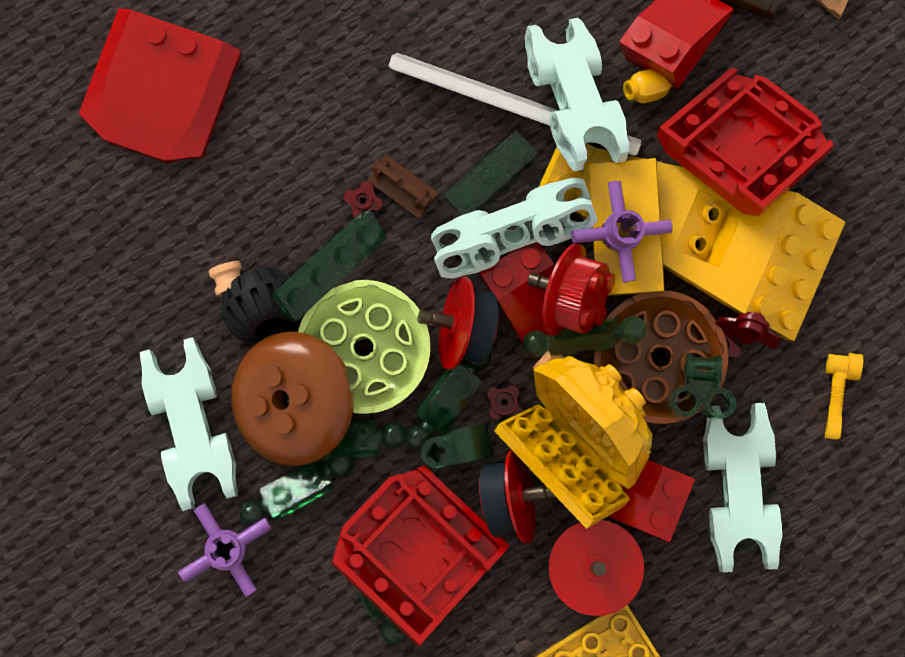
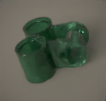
[667,353,736,420]
[421,424,495,468]

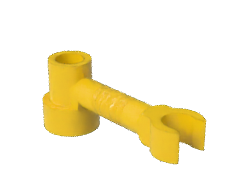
[825,353,863,440]

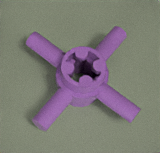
[571,181,672,283]
[178,503,272,597]

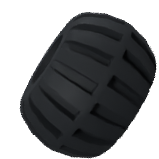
[221,267,303,344]

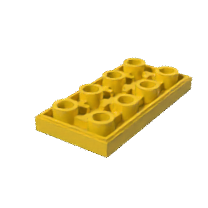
[589,158,665,296]
[494,404,630,529]
[536,605,660,657]

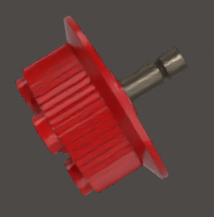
[528,243,615,336]

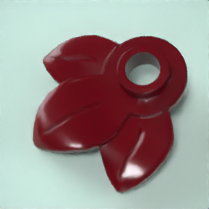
[715,312,780,349]

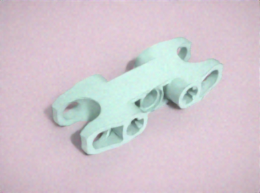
[525,18,630,171]
[431,178,598,279]
[140,337,238,511]
[703,403,783,572]

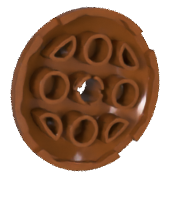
[594,290,728,424]
[231,332,354,466]

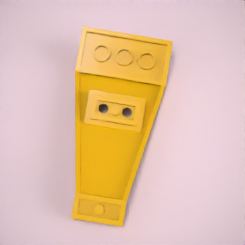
[539,143,845,341]

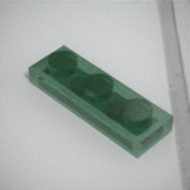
[443,130,538,216]

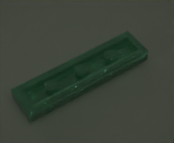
[272,210,387,322]

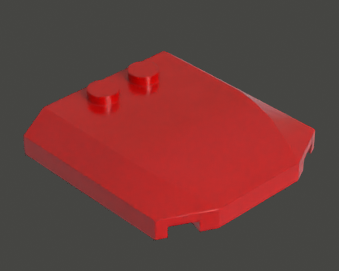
[78,8,242,163]
[657,67,834,216]
[331,465,510,646]

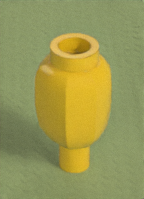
[623,69,673,103]

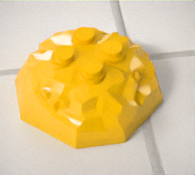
[533,356,652,489]

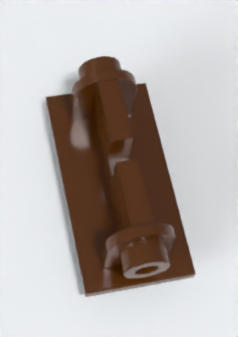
[366,154,438,219]

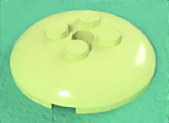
[298,280,430,414]

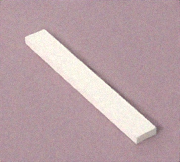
[389,53,641,156]

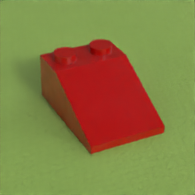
[619,0,734,89]
[479,242,576,359]
[608,460,695,542]

